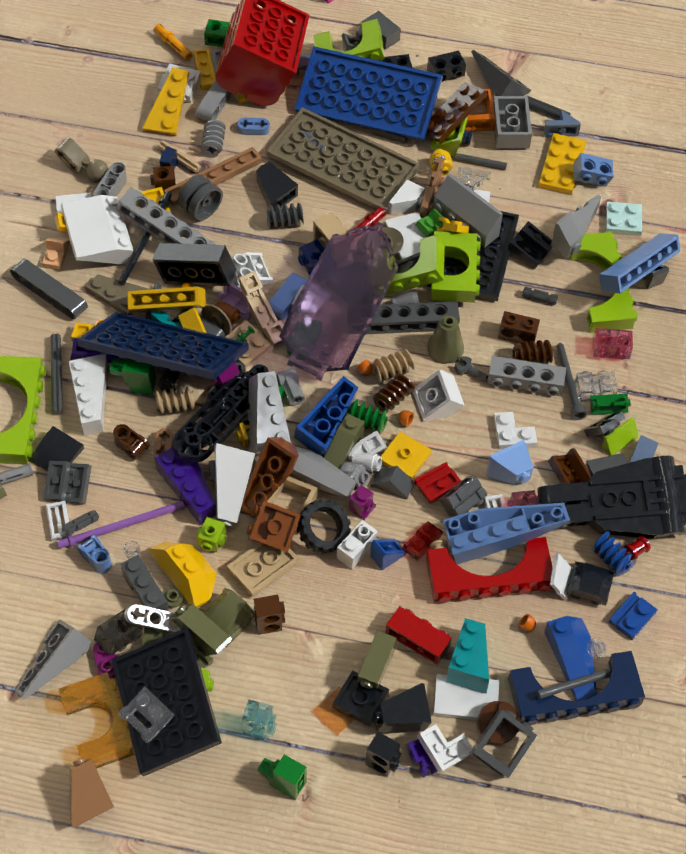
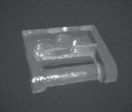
[118,687,175,743]

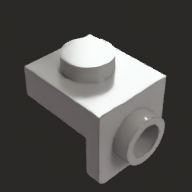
[340,461,371,488]

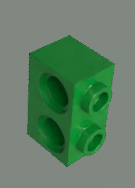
[204,19,230,48]

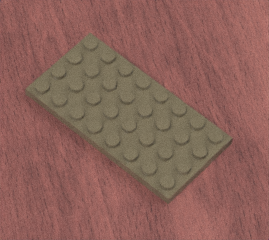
[267,107,420,213]

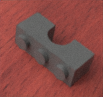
[120,555,169,622]

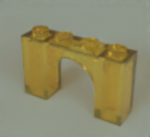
[59,672,135,769]

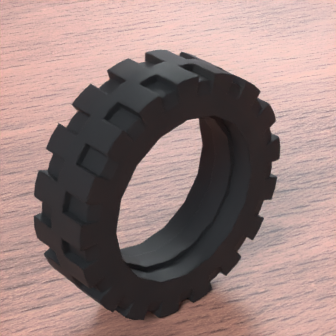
[297,498,351,554]

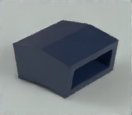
[160,146,178,169]

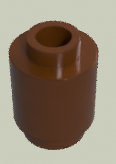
[215,301,241,326]

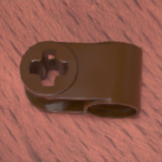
[113,424,150,460]

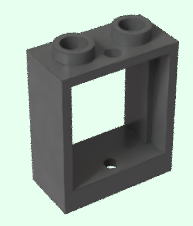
[469,709,537,778]

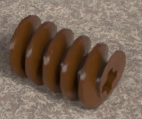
[512,340,553,363]
[373,374,415,413]

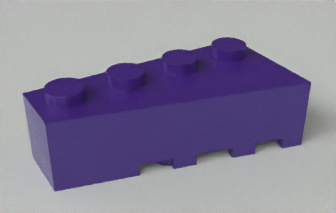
[155,447,216,525]

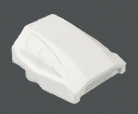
[231,252,273,288]

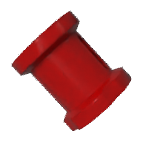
[624,536,651,561]

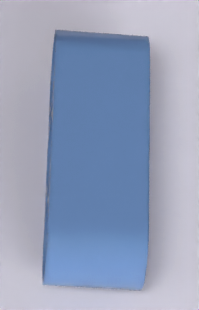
[269,273,309,320]

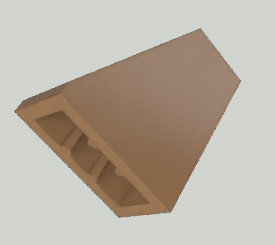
[69,756,114,828]

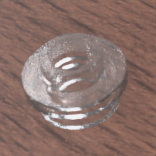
[587,638,606,659]

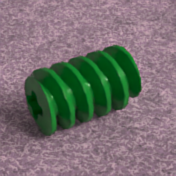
[346,399,388,434]

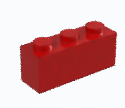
[385,606,452,665]

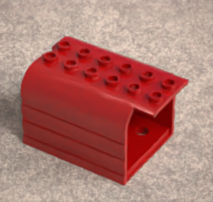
[215,0,310,106]

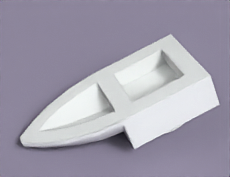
[348,431,387,460]

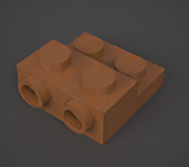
[246,500,301,553]

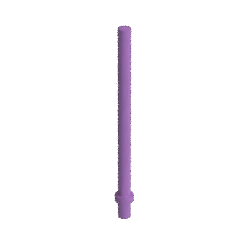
[57,501,185,549]

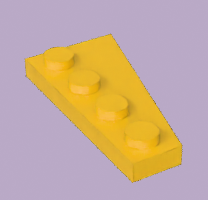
[142,68,190,136]

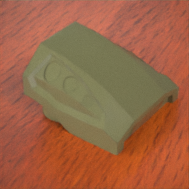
[203,588,255,647]

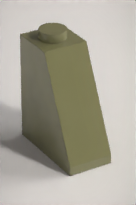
[172,604,232,656]
[358,630,397,689]

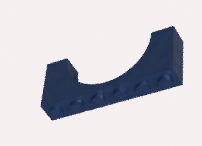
[508,651,645,726]

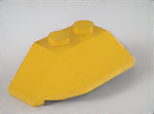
[148,542,217,608]

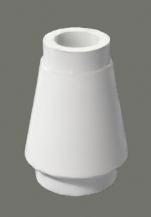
[352,454,382,473]

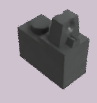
[355,11,401,50]

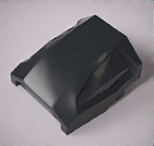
[567,561,614,606]

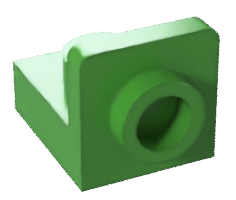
[415,208,444,238]

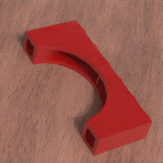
[426,537,553,603]

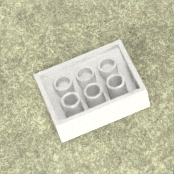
[60,195,133,265]

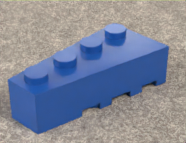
[294,376,358,458]

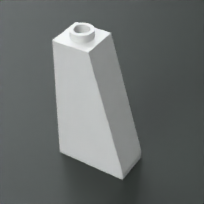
[214,443,255,526]

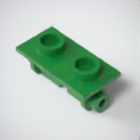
[590,393,631,414]

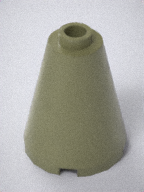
[427,316,464,364]

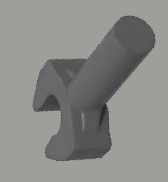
[454,356,488,382]

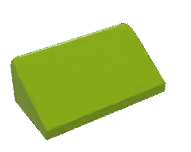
[602,418,639,456]

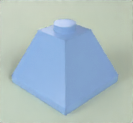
[486,440,533,485]

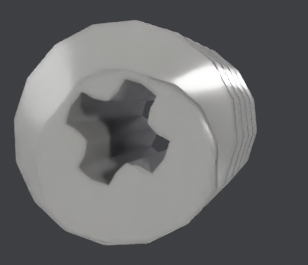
[201,120,226,158]

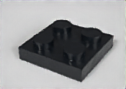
[332,670,389,726]

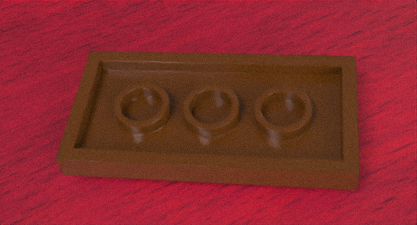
[426,82,488,144]

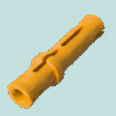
[154,24,193,61]

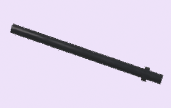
[118,192,172,285]

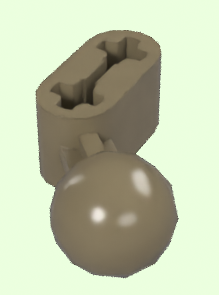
[55,137,109,181]

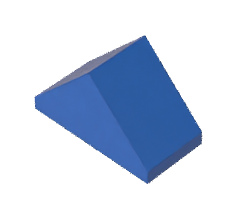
[370,539,407,570]

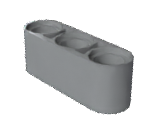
[196,81,232,121]
[94,162,127,197]

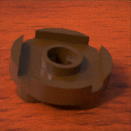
[476,701,520,744]

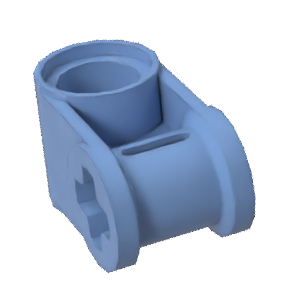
[76,534,112,574]

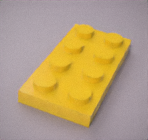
[538,133,587,195]

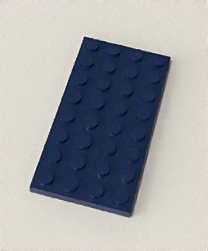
[78,312,249,380]

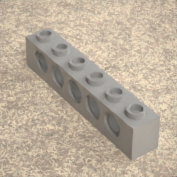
[117,187,216,245]

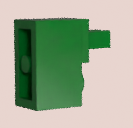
[110,358,157,395]
[258,754,307,800]

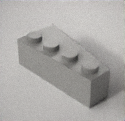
[248,371,291,455]

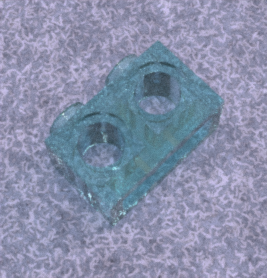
[242,699,277,742]

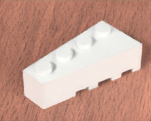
[69,354,109,435]

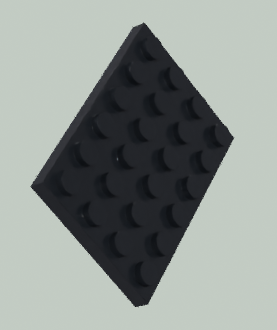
[427,211,519,302]
[112,627,222,777]

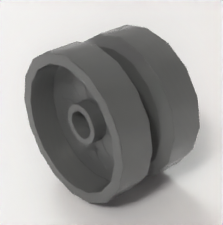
[178,174,223,221]

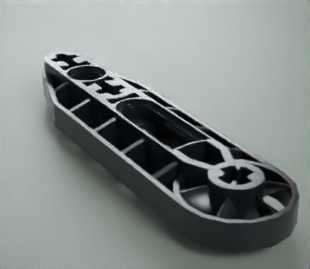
[173,364,269,463]

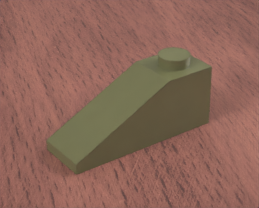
[324,414,365,469]

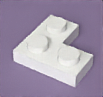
[494,412,538,449]
[417,724,472,774]

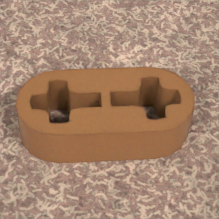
[153,428,173,462]

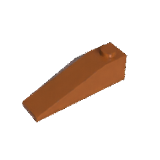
[241,437,299,516]

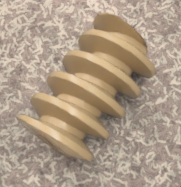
[373,349,415,383]
[155,387,195,414]

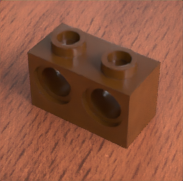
[498,311,540,344]
[253,594,285,635]

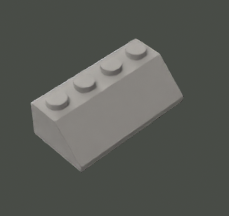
[433,173,503,248]

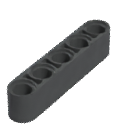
[10,258,88,320]

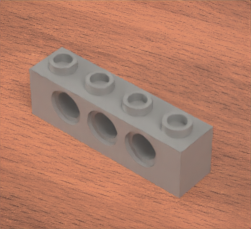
[487,356,566,396]

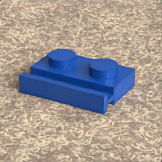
[609,592,658,640]

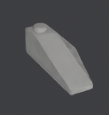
[551,195,601,258]
[290,445,356,498]
[15,619,92,699]

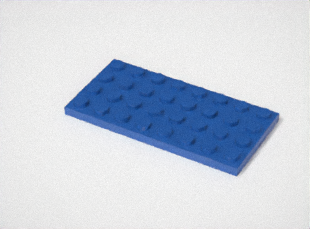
[294,46,443,141]

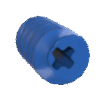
[593,531,636,576]

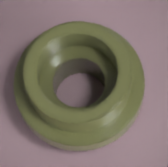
[163,588,184,608]

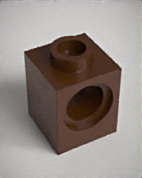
[150,166,176,191]

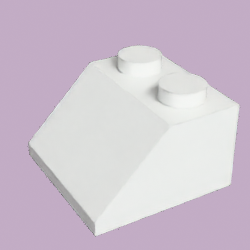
[413,369,465,421]

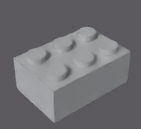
[493,96,532,148]

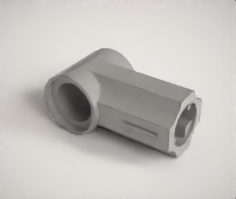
[276,368,305,406]

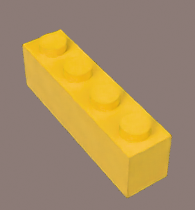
[128,286,206,312]

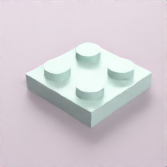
[606,201,642,236]

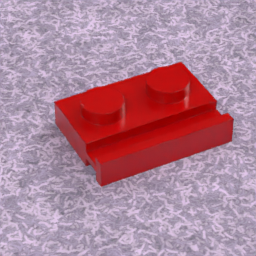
[414,462,461,504]

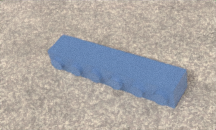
[599,233,680,293]

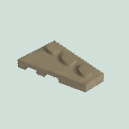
[86,274,151,315]

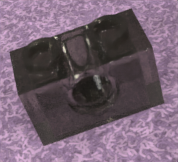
[94,608,143,656]

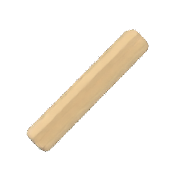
[158,140,201,173]

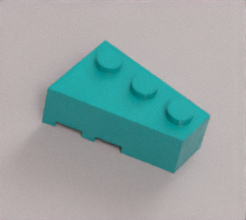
[446,618,489,694]

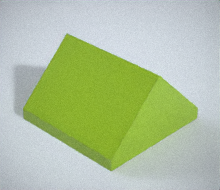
[430,117,468,157]

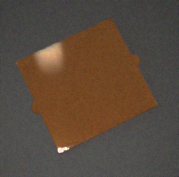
[313,687,355,735]

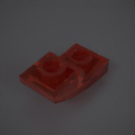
[402,521,443,561]

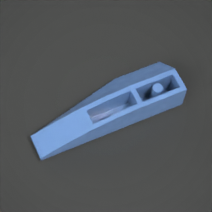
[443,503,570,564]

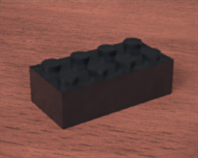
[152,243,237,286]

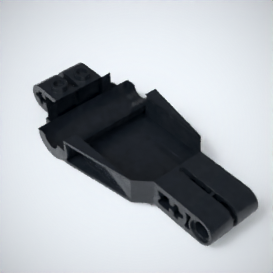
[537,455,686,539]

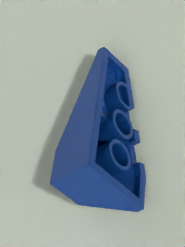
[544,616,597,701]

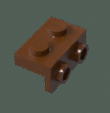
[548,448,592,484]

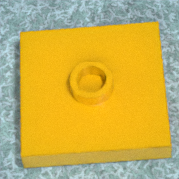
[381,432,432,479]

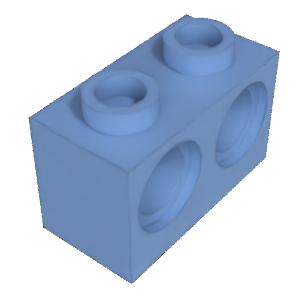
[574,153,614,186]

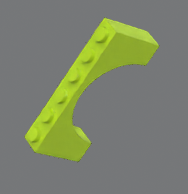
[570,232,637,333]
[0,356,46,465]

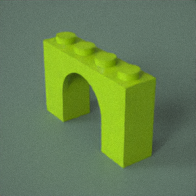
[314,19,385,61]
[431,231,481,303]
[370,235,445,297]

